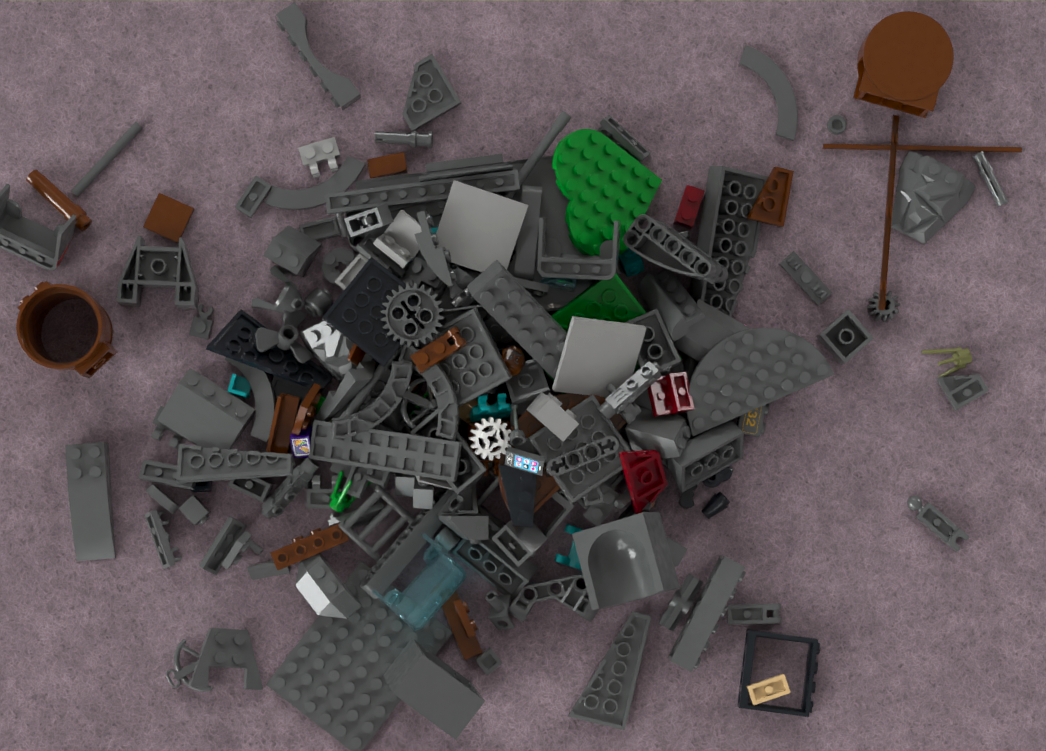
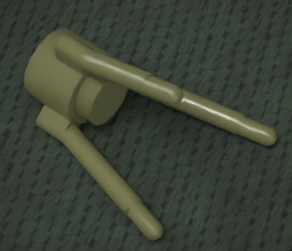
[921,347,972,377]

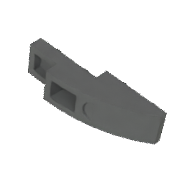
[414,211,457,286]

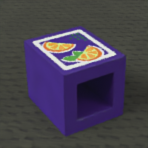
[290,427,313,458]

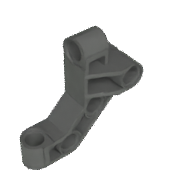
[508,572,599,622]

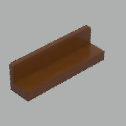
[266,393,301,454]

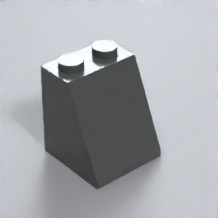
[263,225,322,277]
[625,407,691,459]

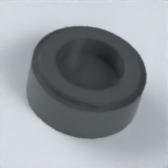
[827,115,847,135]

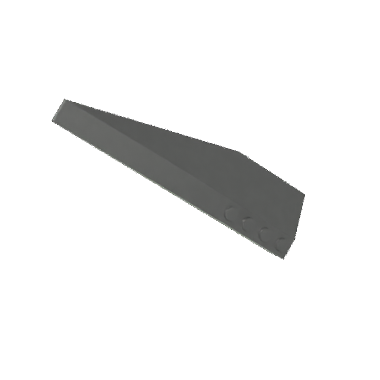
[684,166,768,383]

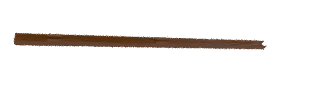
[878,114,899,310]
[822,144,1022,153]

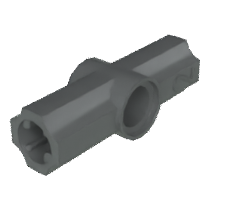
[659,574,703,631]

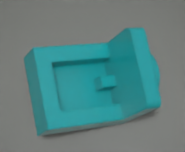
[619,248,644,277]

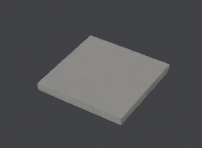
[436,180,528,272]
[552,316,646,397]

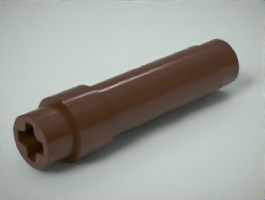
[26,169,92,232]

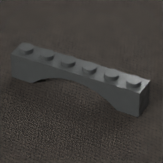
[276,2,361,110]

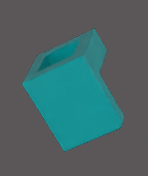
[227,374,252,399]

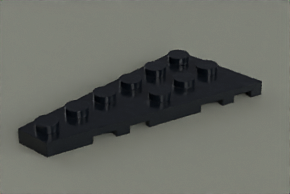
[206,309,333,392]

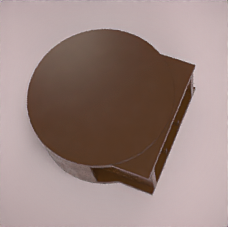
[853,11,954,118]

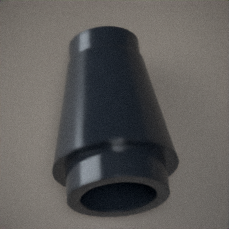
[701,492,730,519]

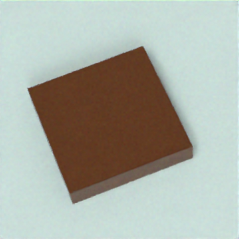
[143,193,194,243]

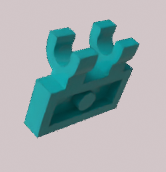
[469,393,512,422]

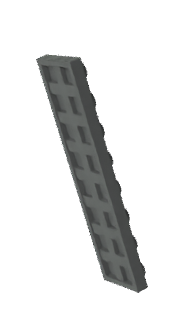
[309,420,462,482]

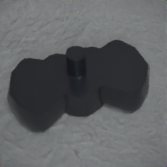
[678,485,697,509]

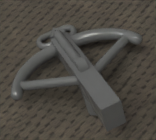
[401,377,438,429]
[166,639,213,692]

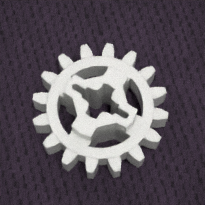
[469,417,511,460]

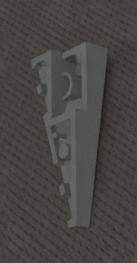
[310,360,377,428]

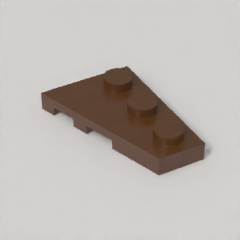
[747,167,794,227]

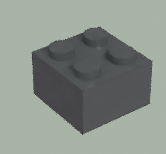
[816,309,874,365]

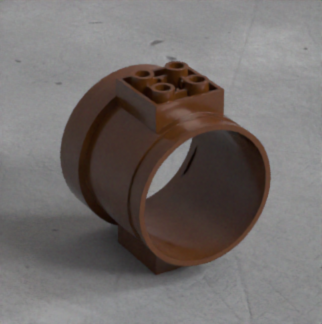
[16,281,118,378]

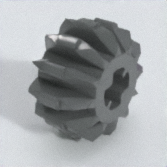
[867,291,900,322]

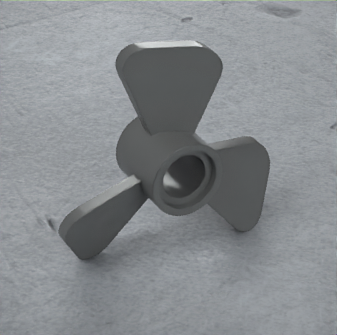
[255,311,313,363]

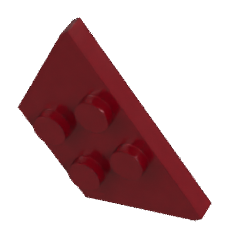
[619,450,668,514]

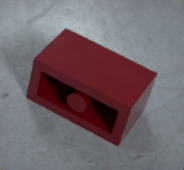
[673,185,705,230]

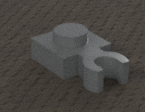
[189,304,214,340]

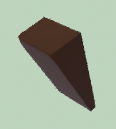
[367,152,408,178]

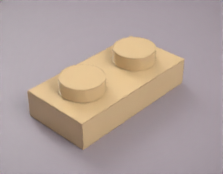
[747,674,791,705]

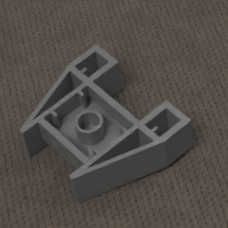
[117,236,199,309]

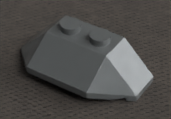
[295,553,362,619]

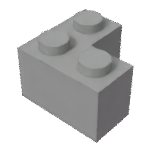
[526,392,579,442]

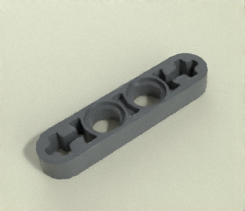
[546,436,619,476]

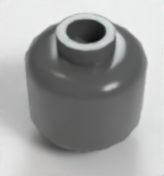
[304,288,333,317]

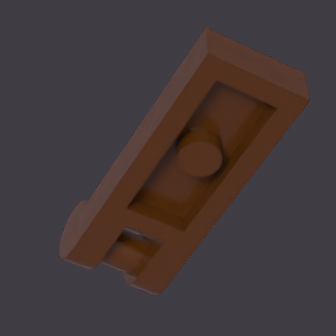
[410,327,467,373]

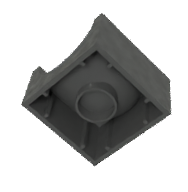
[572,512,680,610]
[383,638,485,740]

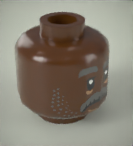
[501,346,526,375]

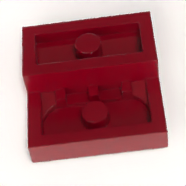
[647,372,695,417]

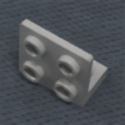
[373,210,422,268]

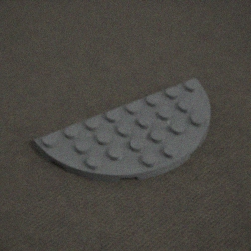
[686,327,834,436]

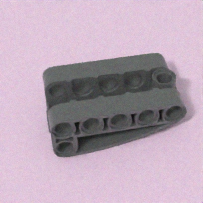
[623,214,728,284]

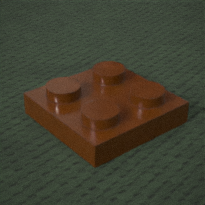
[292,383,322,436]

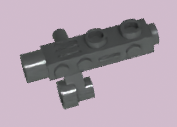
[597,361,662,424]
[261,457,320,519]

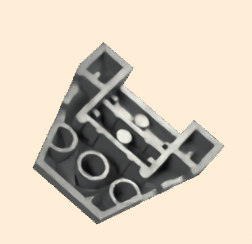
[891,151,976,244]
[298,321,377,384]

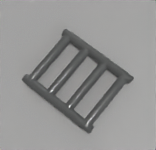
[338,485,414,562]

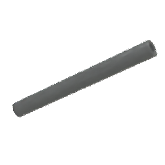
[71,122,142,197]

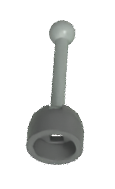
[509,403,526,446]

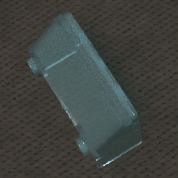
[372,533,466,631]

